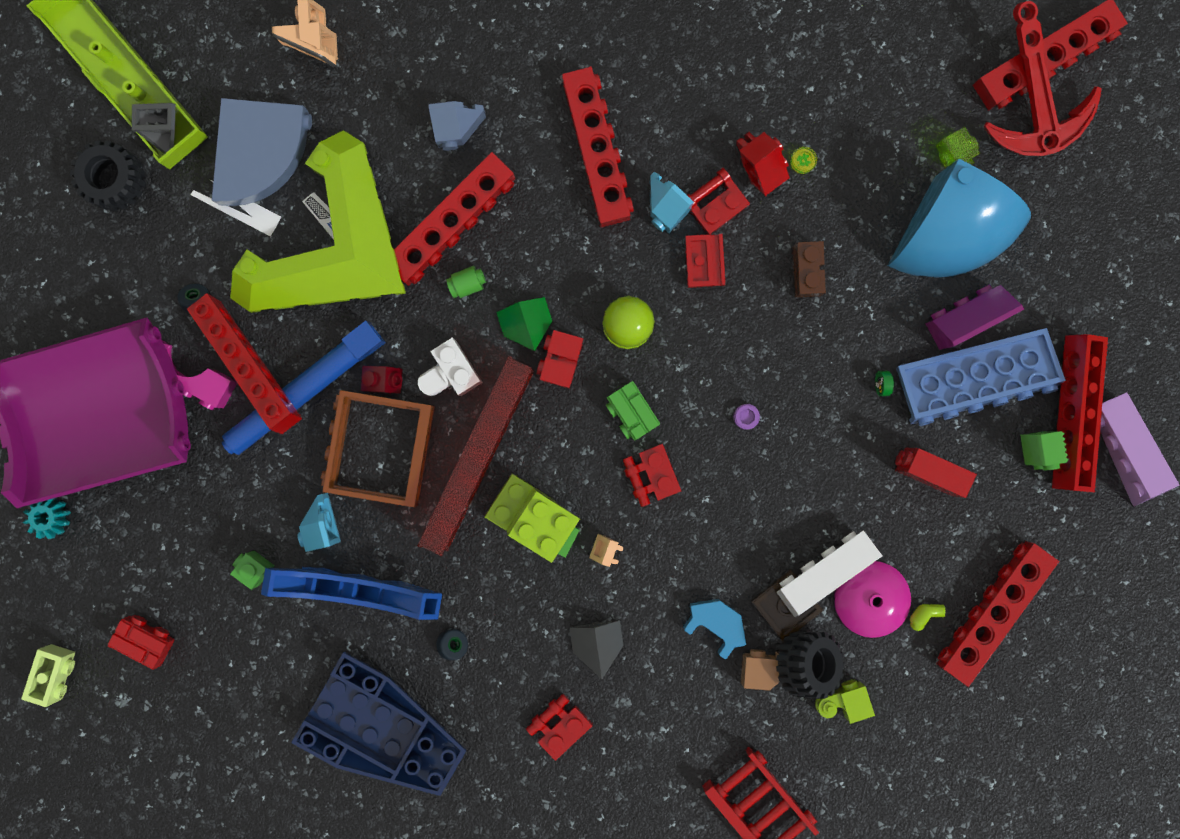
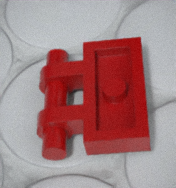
[623,444,681,507]
[526,694,593,761]

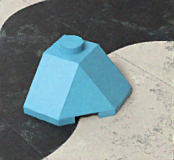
[649,172,694,233]
[298,493,341,552]

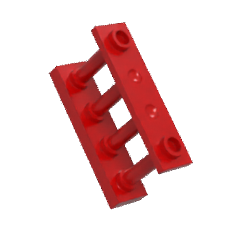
[702,747,819,839]

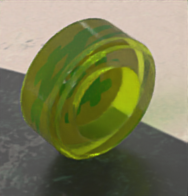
[790,147,817,174]

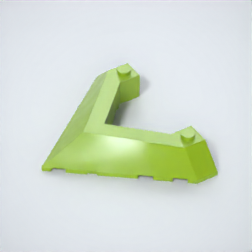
[230,130,406,313]

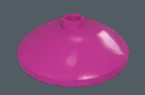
[834,561,911,638]

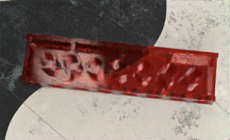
[417,356,534,556]

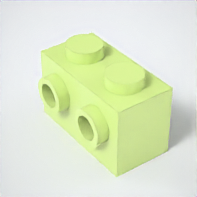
[21,644,75,707]

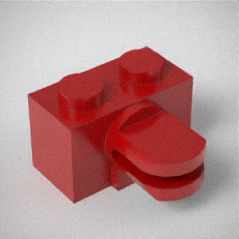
[736,132,790,196]

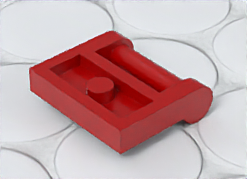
[687,168,750,235]

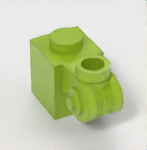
[815,680,875,724]

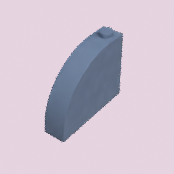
[212,98,312,206]

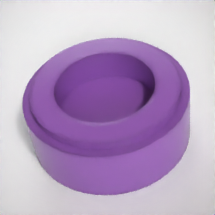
[733,404,760,430]

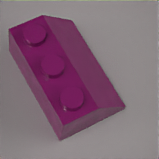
[925,284,1024,350]

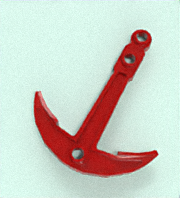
[984,1,1102,156]

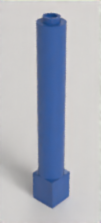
[222,320,386,455]

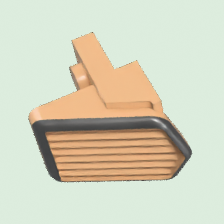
[272,0,338,67]

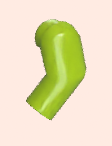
[910,604,945,631]

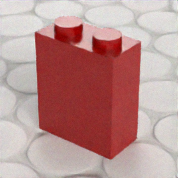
[895,448,977,498]

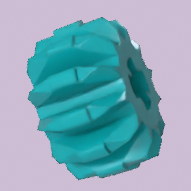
[22,497,71,539]

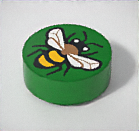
[875,371,894,396]

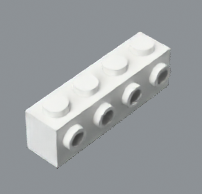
[777,530,882,617]

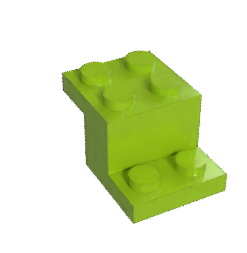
[484,473,580,563]

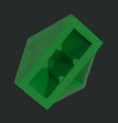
[496,297,553,351]

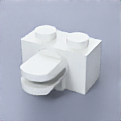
[418,338,483,396]

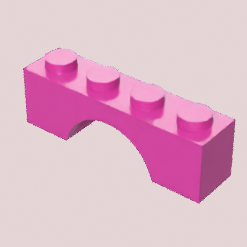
[162,340,237,410]

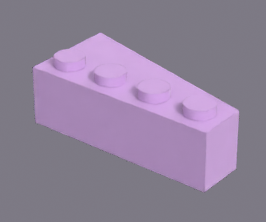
[1100,393,1180,507]

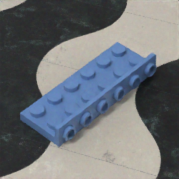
[896,328,1066,426]

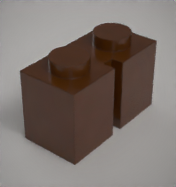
[793,241,826,298]

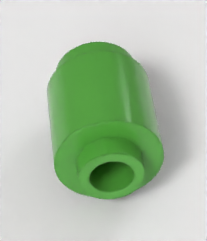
[446,266,486,298]

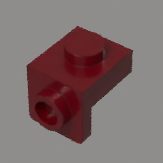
[361,366,402,394]

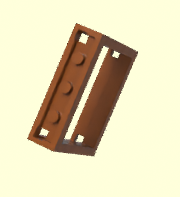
[321,390,435,507]

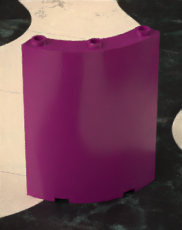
[0,318,191,508]

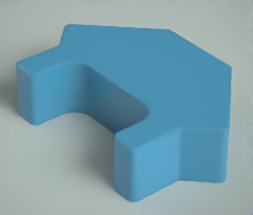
[683,599,746,659]

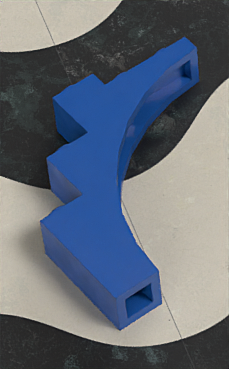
[261,567,442,620]

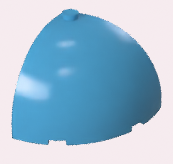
[887,159,1031,278]

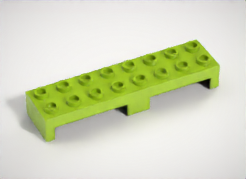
[26,0,208,169]

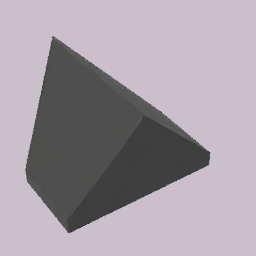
[132,103,176,154]
[569,620,623,679]

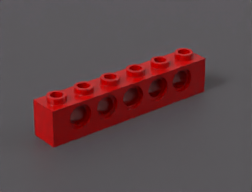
[973,0,1128,111]
[562,67,634,228]
[394,152,515,286]
[187,293,302,434]
[1052,334,1108,492]
[936,541,1060,687]

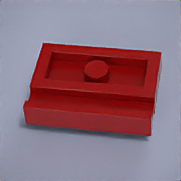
[685,234,726,288]

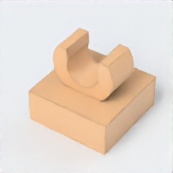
[589,534,623,567]

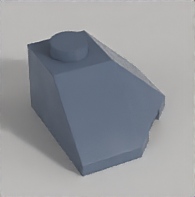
[428,101,486,151]

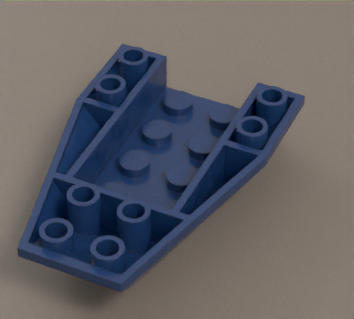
[291,652,466,796]

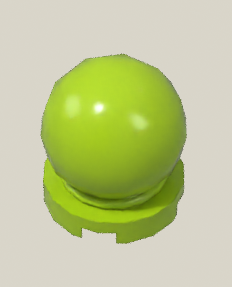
[603,296,655,349]

